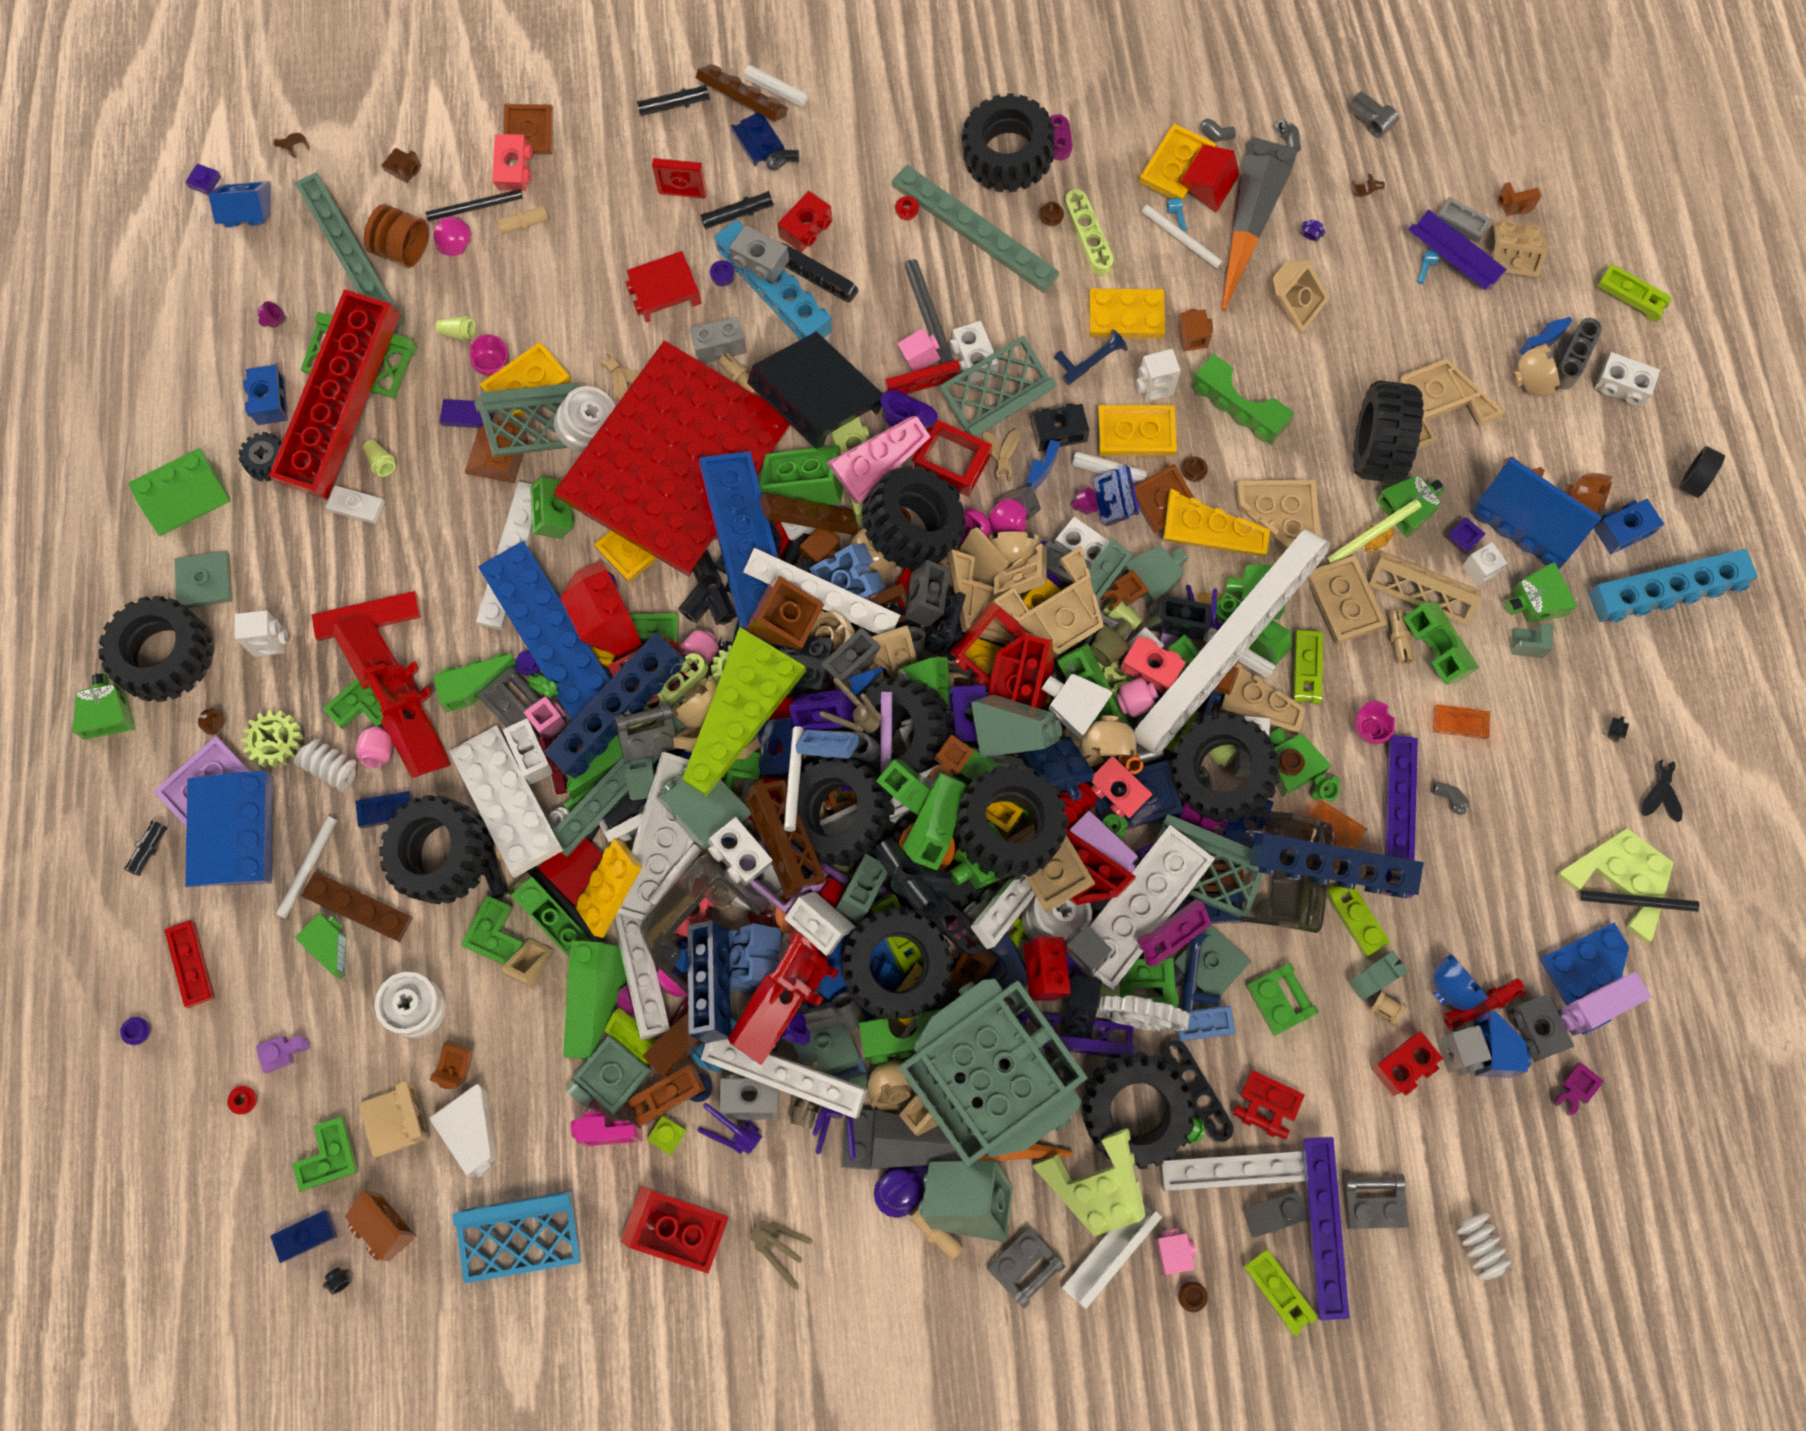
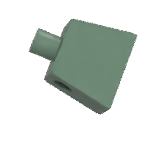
[1122,546,1188,606]

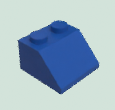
[208,181,271,227]
[1474,1011,1531,1078]

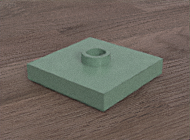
[174,551,232,608]
[1174,925,1252,995]
[793,1026,861,1075]
[572,1035,652,1116]

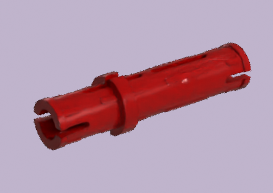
[1442,978,1527,1031]

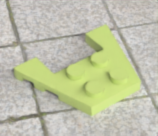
[1557,828,1674,944]
[1033,1128,1145,1236]

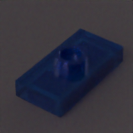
[355,791,412,829]
[270,1210,337,1263]

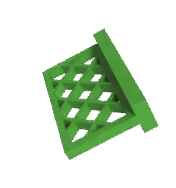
[300,311,418,399]

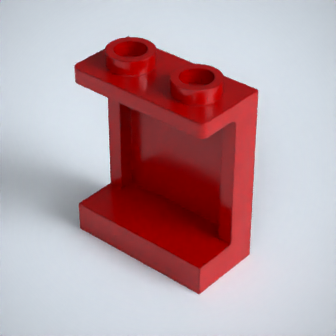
[625,251,702,323]

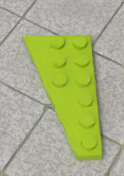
[682,627,806,797]

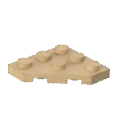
[1237,480,1320,549]

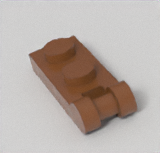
[627,1064,706,1127]

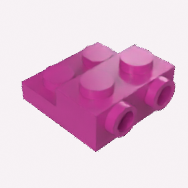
[571,1111,643,1147]

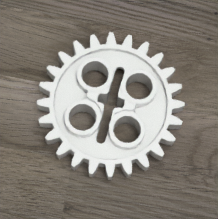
[1097,996,1190,1032]

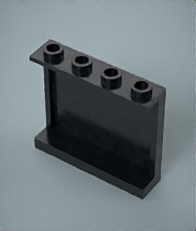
[747,331,883,450]

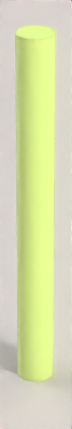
[1327,499,1422,564]

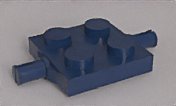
[1020,737,1094,801]

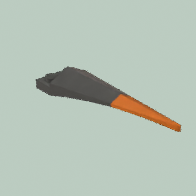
[1222,136,1298,311]
[841,1110,1074,1170]

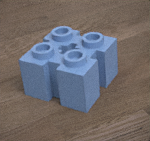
[809,544,886,598]
[729,923,782,994]

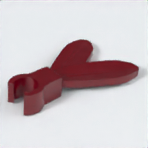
[540,736,568,795]

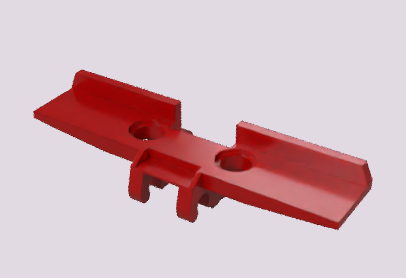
[333,615,451,778]
[727,877,848,1065]

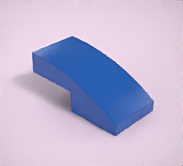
[1520,317,1572,355]
[1026,440,1060,491]
[849,666,883,696]

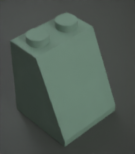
[971,695,1062,757]
[657,766,751,850]
[919,1160,1013,1242]

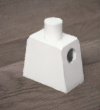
[1042,674,1113,740]

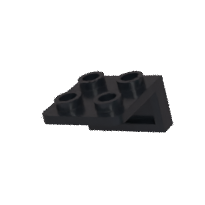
[924,592,966,662]
[779,636,834,698]

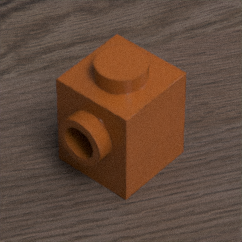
[1178,309,1213,351]
[800,529,841,564]

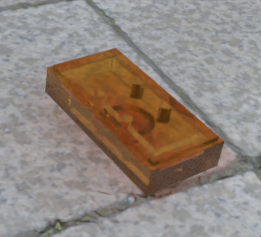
[1433,705,1490,739]

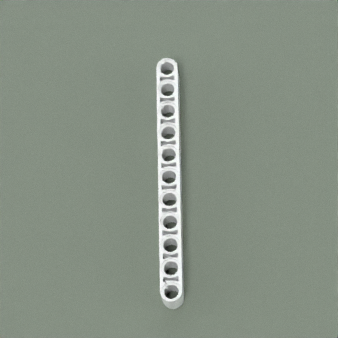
[1134,529,1330,755]

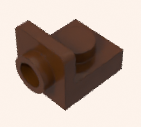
[382,147,421,183]

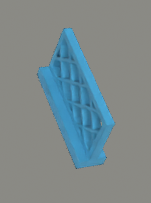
[452,1190,581,1284]

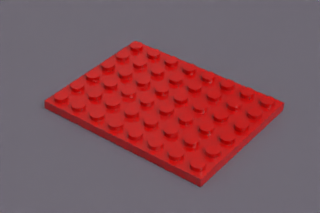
[553,340,791,577]

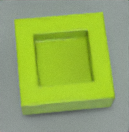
[647,1115,687,1156]

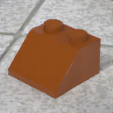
[465,420,529,484]
[745,576,825,649]
[345,1190,416,1261]

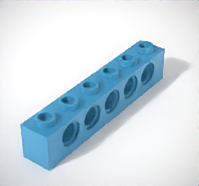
[714,220,832,340]
[1588,548,1758,623]

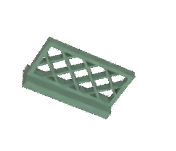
[939,335,1057,437]
[474,383,579,457]
[1155,814,1263,920]

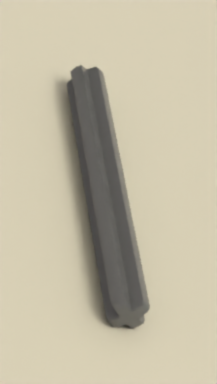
[905,259,954,364]

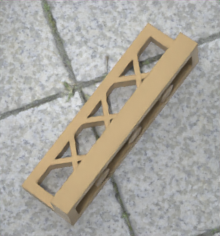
[1369,551,1481,625]

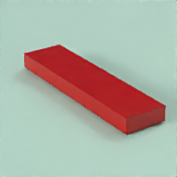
[311,591,421,641]

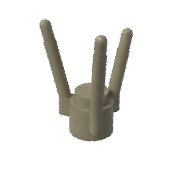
[820,677,882,733]
[788,1061,822,1129]
[750,1219,812,1290]

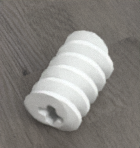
[294,738,356,792]
[1457,1212,1513,1281]

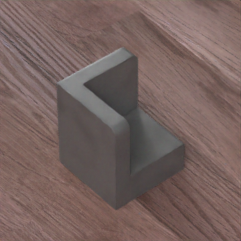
[995,486,1041,520]

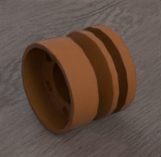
[363,203,429,268]

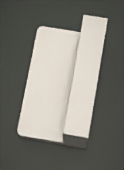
[784,892,856,956]

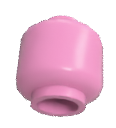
[680,630,719,670]
[1116,678,1159,717]
[355,726,394,768]

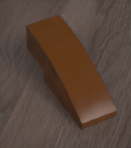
[926,943,998,1012]
[642,1012,704,1078]

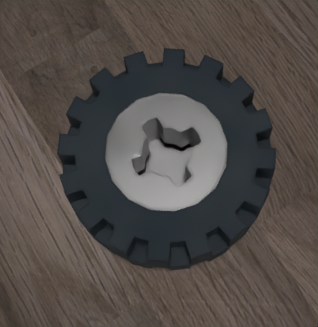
[238,432,282,482]

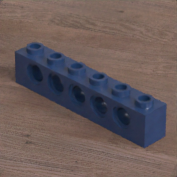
[544,632,686,779]
[1250,832,1424,899]

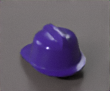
[880,390,938,427]
[874,1165,929,1218]

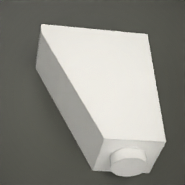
[429,1084,497,1177]

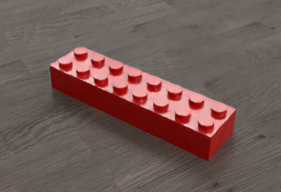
[269,289,400,500]

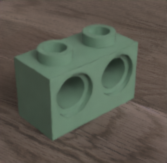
[836,854,888,924]

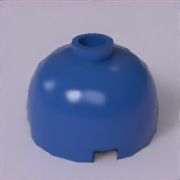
[1432,953,1488,1011]

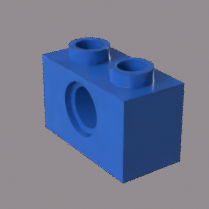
[243,364,288,425]
[1594,498,1664,555]

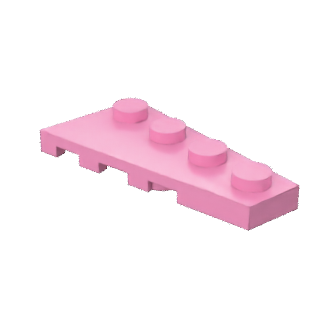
[826,416,930,504]

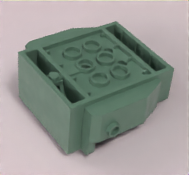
[897,979,1088,1167]

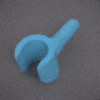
[1167,198,1188,232]
[1417,250,1439,284]

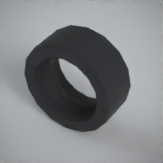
[1679,446,1725,498]

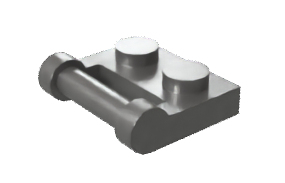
[477,666,544,728]
[614,703,678,763]
[1344,1174,1408,1229]
[987,1227,1066,1309]

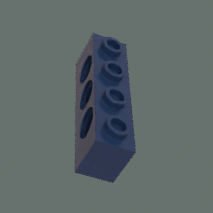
[688,920,731,1043]

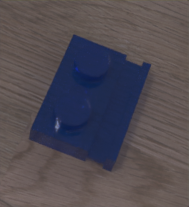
[731,112,784,167]
[1093,465,1139,527]

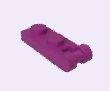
[1137,899,1212,966]

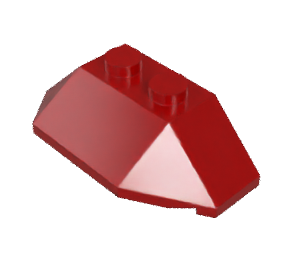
[560,561,642,657]
[988,633,1054,710]
[1065,828,1136,905]

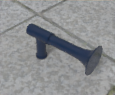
[1054,329,1128,386]
[1181,933,1221,1010]

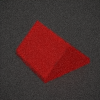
[1179,144,1240,213]

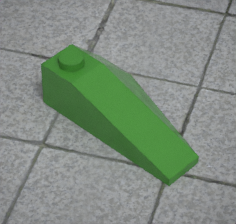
[563,940,627,1059]

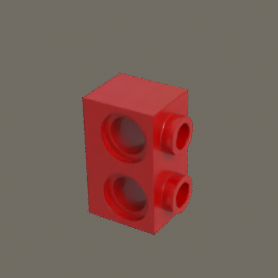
[1371,1031,1444,1096]

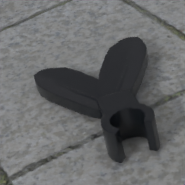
[1641,759,1683,822]

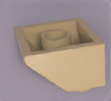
[1273,261,1330,333]

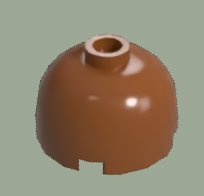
[1566,472,1613,513]

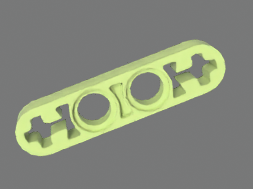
[1065,189,1114,275]
[627,653,708,731]

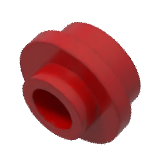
[895,196,919,221]
[227,1086,257,1115]

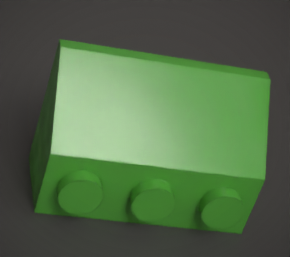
[759,445,844,505]
[128,448,230,536]

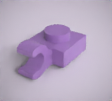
[256,1036,310,1073]

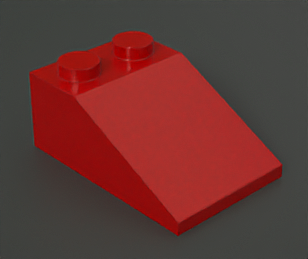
[620,1185,729,1274]

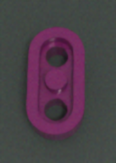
[1050,114,1073,161]

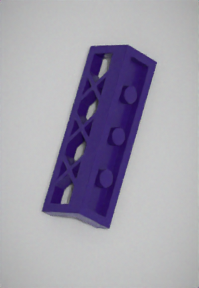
[1408,209,1507,290]
[1021,1011,1134,1058]

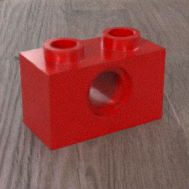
[777,190,833,253]
[1023,937,1070,1001]

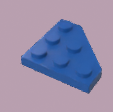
[1539,922,1629,1035]

